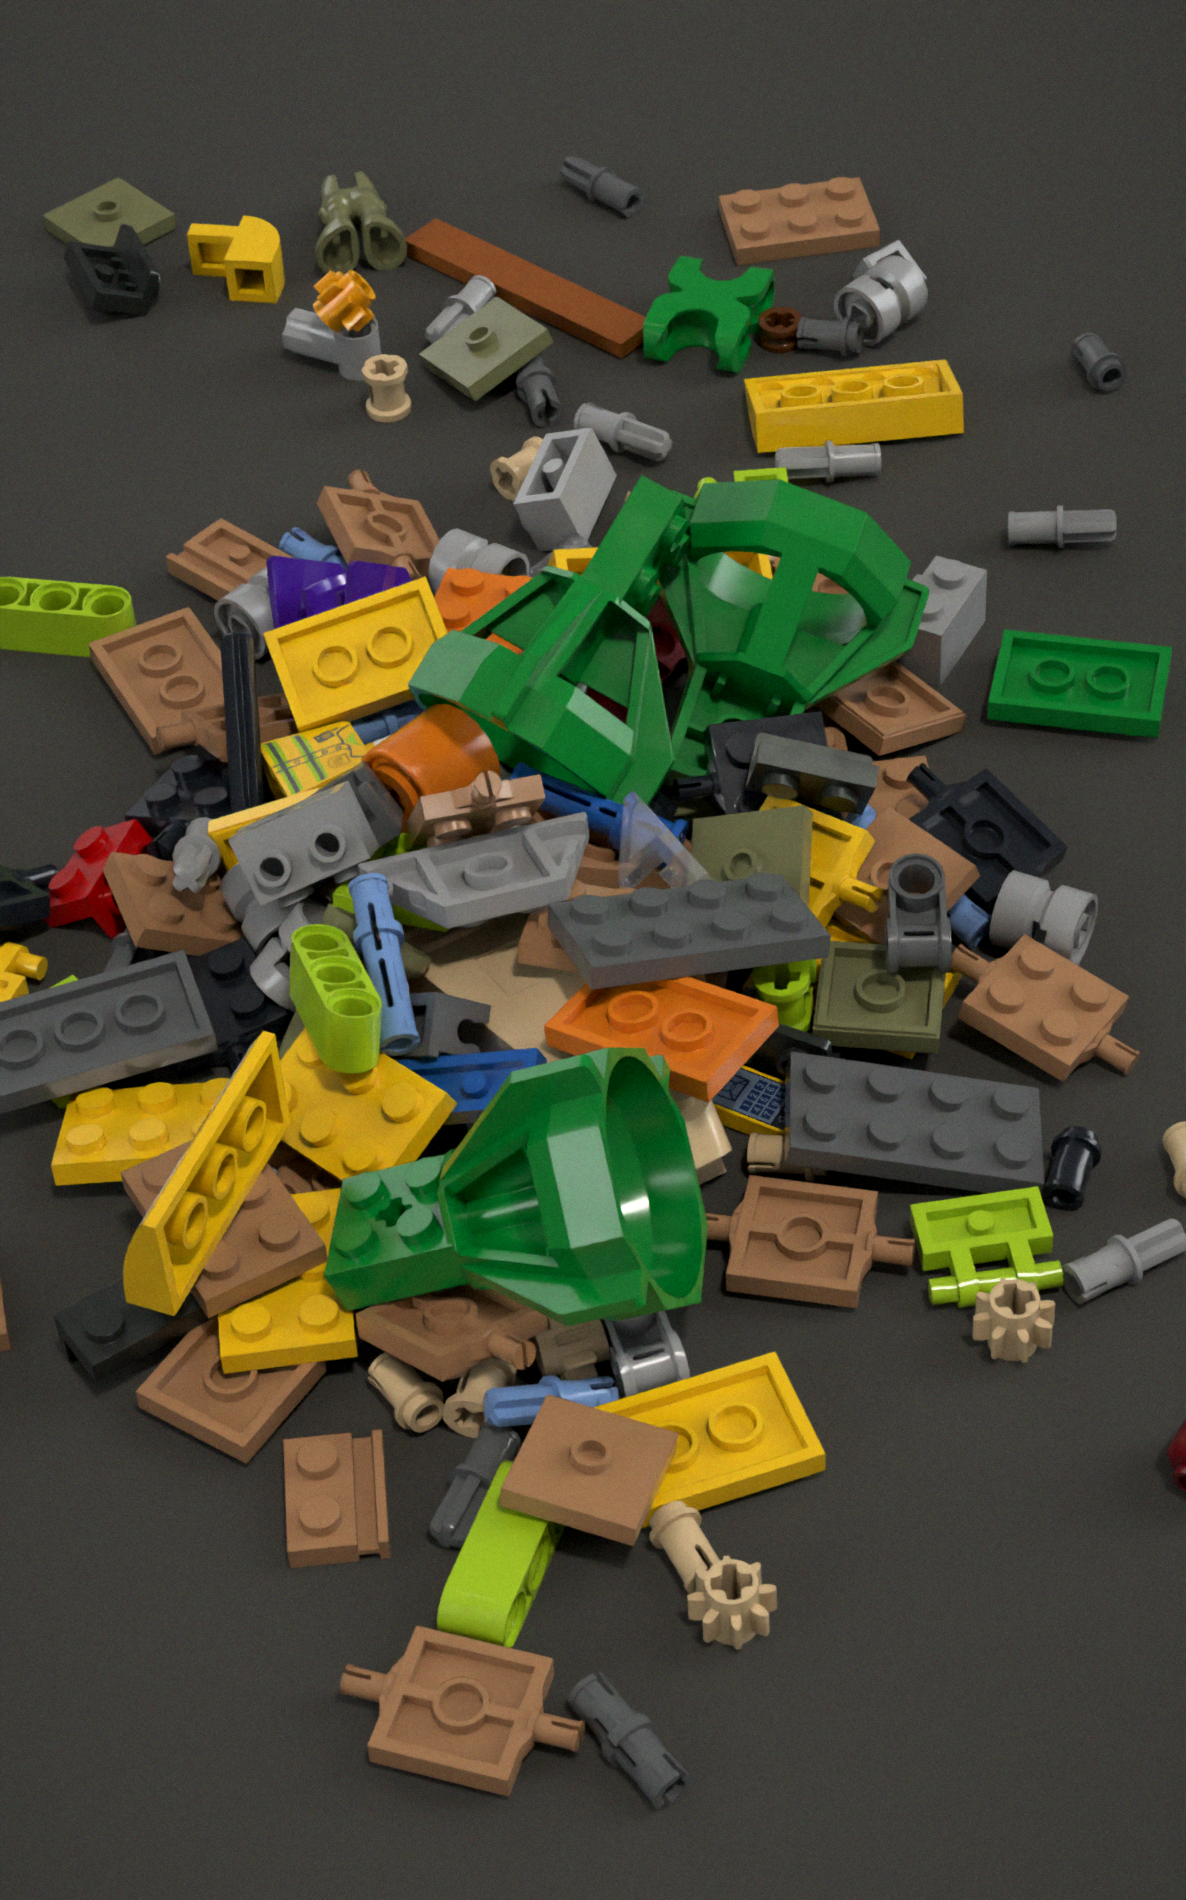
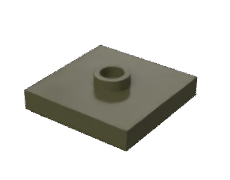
[42,177,177,247]
[419,297,554,401]
[690,805,813,908]
[813,941,946,1054]

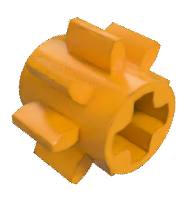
[313,270,376,332]

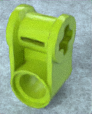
[752,959,817,1032]

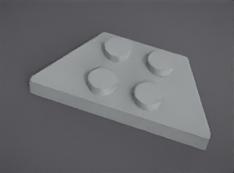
[358,812,589,929]

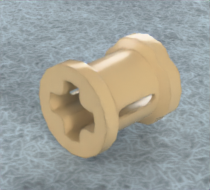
[362,354,411,423]
[490,436,543,502]
[442,1358,517,1438]

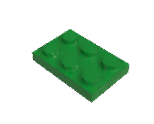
[987,629,1172,738]

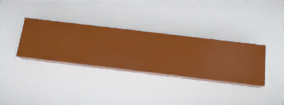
[405,218,646,359]

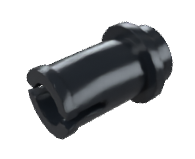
[1042,1126,1102,1211]

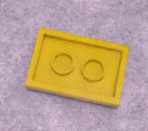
[263,576,448,733]
[280,1028,458,1183]
[51,1078,230,1186]
[218,1188,358,1374]
[593,1351,826,1528]

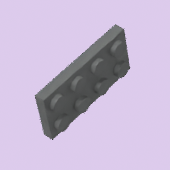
[547,873,831,990]
[0,950,218,1114]
[785,1051,1045,1194]

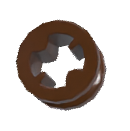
[758,307,803,354]

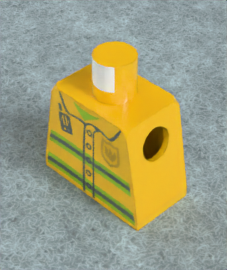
[261,721,390,800]

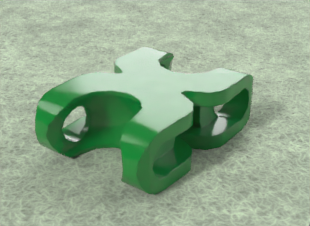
[643,256,775,373]

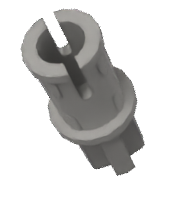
[425,275,496,345]
[574,402,672,461]
[775,440,881,483]
[1008,505,1117,549]
[172,817,221,893]
[1062,1218,1186,1304]

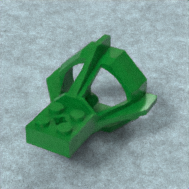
[408,475,691,811]
[656,479,930,803]
[324,1048,708,1326]

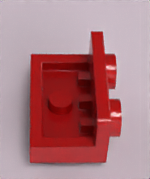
[43,819,162,939]

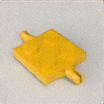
[759,795,883,928]

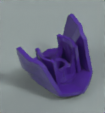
[266,556,412,629]

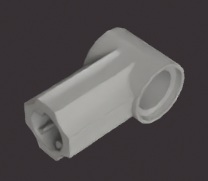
[282,308,381,381]

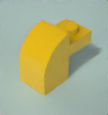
[187,215,285,304]

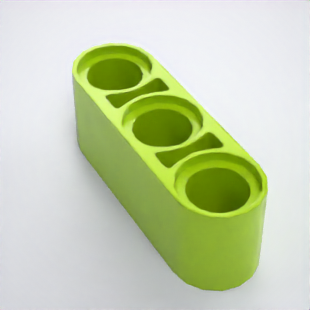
[0,577,136,657]
[289,924,382,1073]
[437,1460,565,1648]

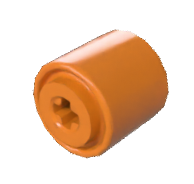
[360,704,501,834]

